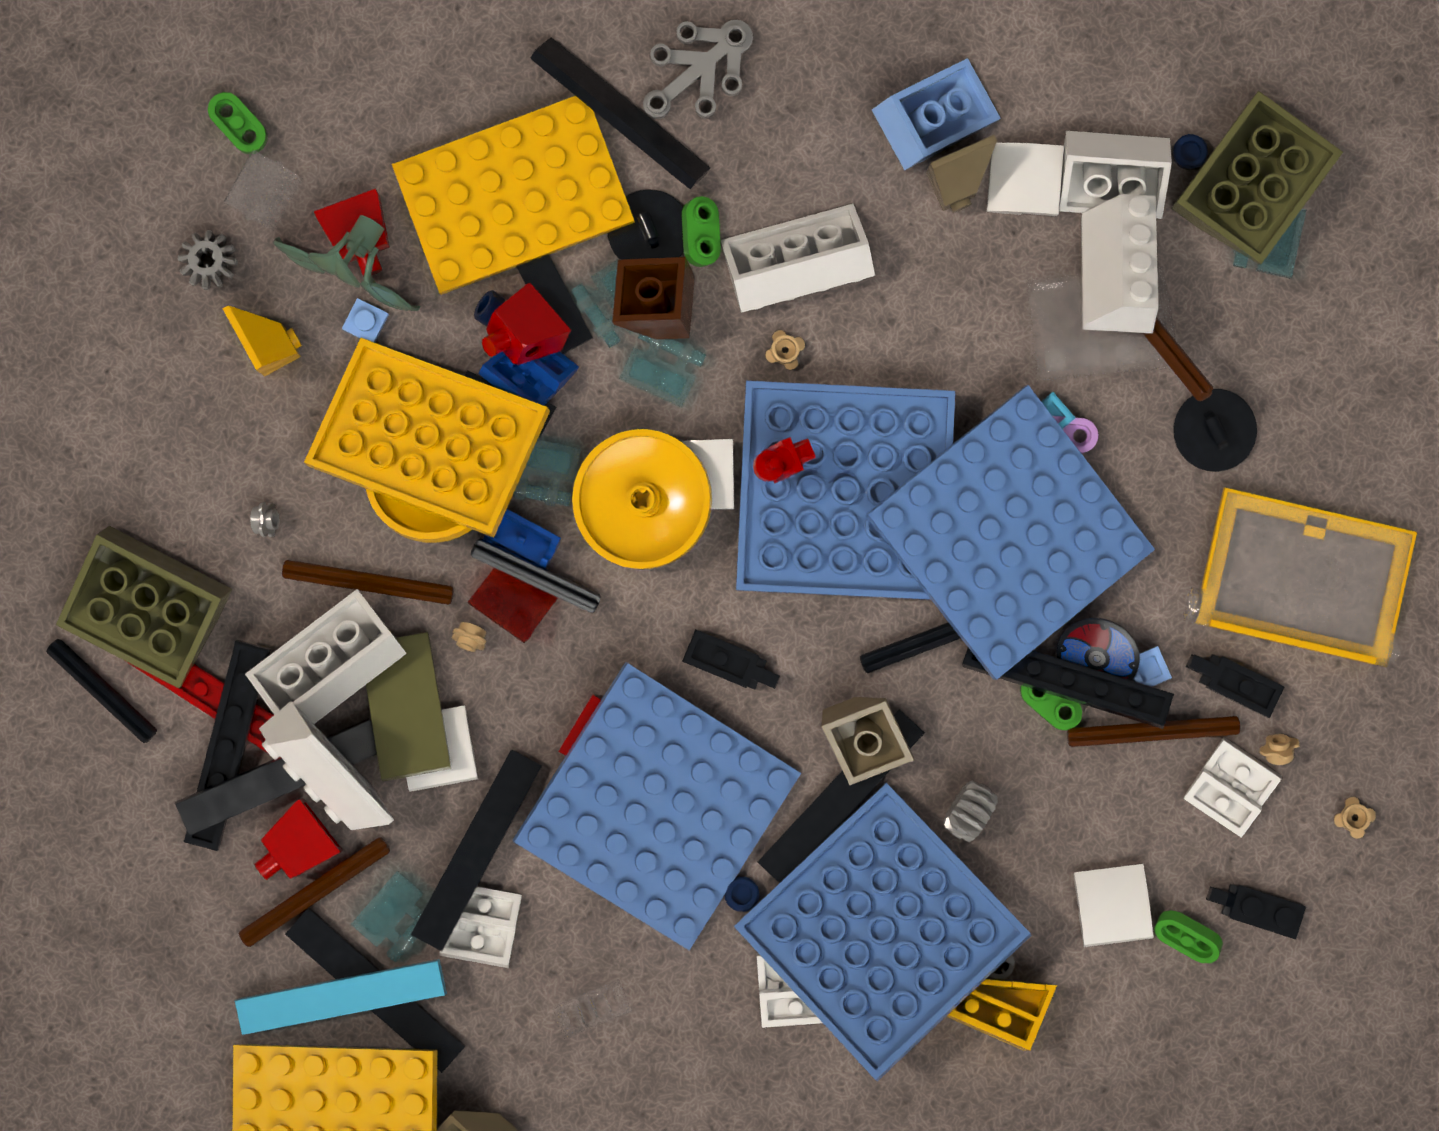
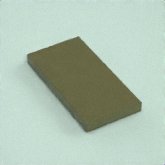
[366,632,452,782]

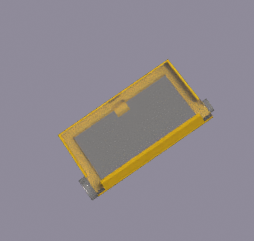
[1183,488,1417,668]

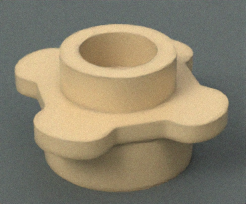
[765,330,805,370]
[452,622,486,652]
[1260,734,1299,765]
[1334,797,1376,839]

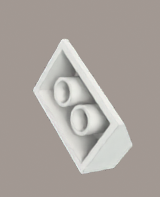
[1059,131,1172,219]

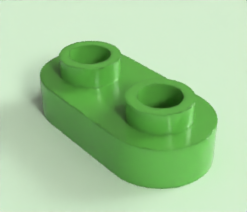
[208,92,267,154]
[682,196,721,267]
[1020,685,1082,730]
[1155,910,1223,963]

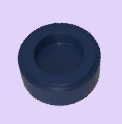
[1172,134,1208,170]
[474,290,505,326]
[724,876,759,912]

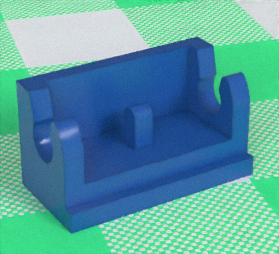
[483,509,561,569]

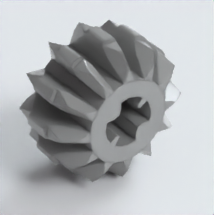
[177,230,238,290]
[944,780,998,842]

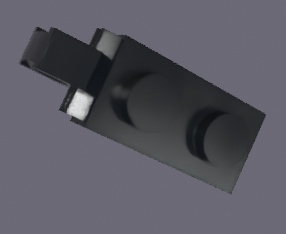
[682,629,780,690]
[1186,654,1285,718]
[1206,884,1306,940]

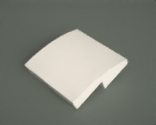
[987,143,1064,216]
[682,439,734,510]
[406,705,478,792]
[1184,737,1282,838]
[1074,864,1153,947]
[440,887,522,968]
[756,953,822,1028]

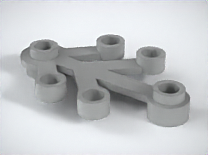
[643,20,753,119]

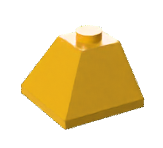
[222,305,302,377]

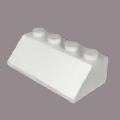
[1081,194,1158,333]
[721,204,875,313]
[245,589,407,724]
[259,701,394,830]

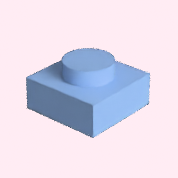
[342,298,389,343]
[1133,646,1172,687]

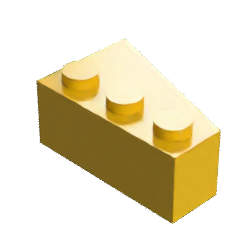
[946,979,1057,1051]

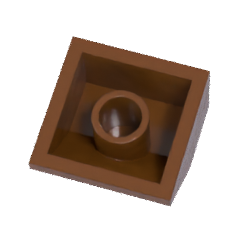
[612,257,695,340]

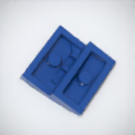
[478,351,579,406]

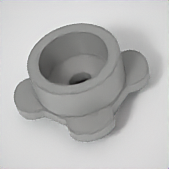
[250,502,280,537]

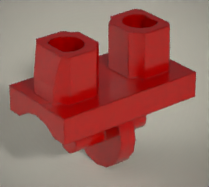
[753,437,816,484]

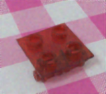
[467,568,558,643]

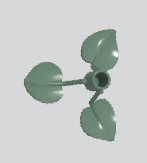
[273,215,421,311]

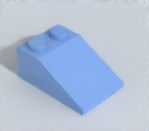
[872,58,1001,170]

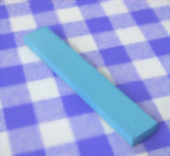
[235,959,447,1035]

